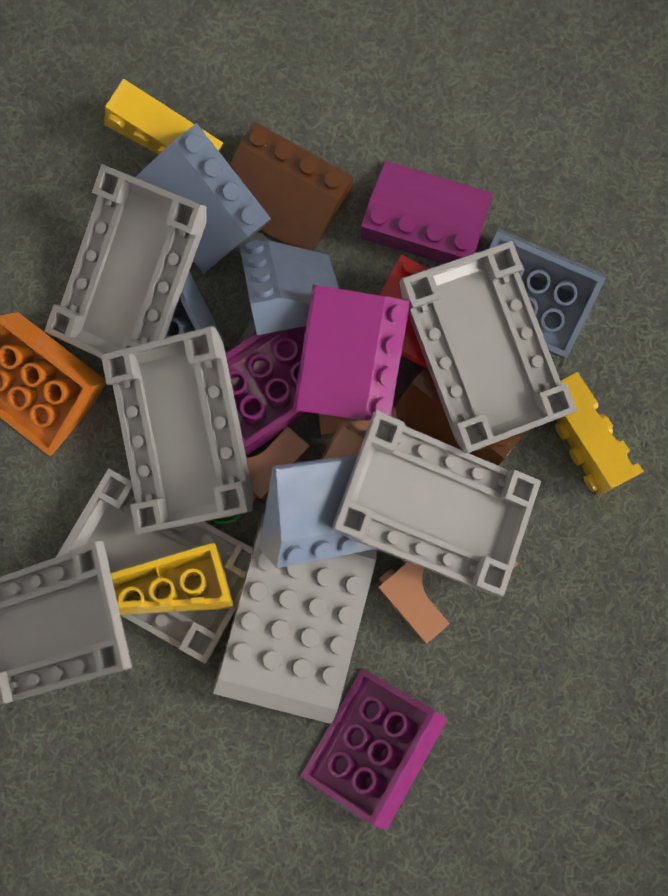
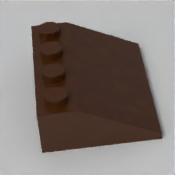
[230,121,353,251]

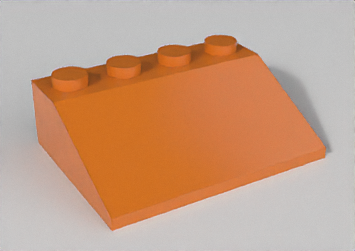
[0,312,106,456]

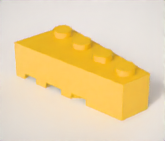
[104,79,223,154]
[555,372,644,496]
[111,542,235,615]

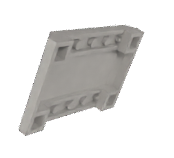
[44,164,207,359]
[399,241,577,454]
[101,327,254,535]
[331,411,541,596]
[56,468,253,664]
[212,513,377,724]
[0,541,132,705]

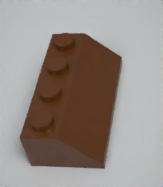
[394,368,523,466]

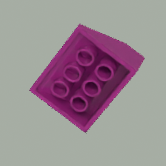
[360,161,493,264]
[293,285,410,421]
[226,326,311,456]
[300,668,448,830]

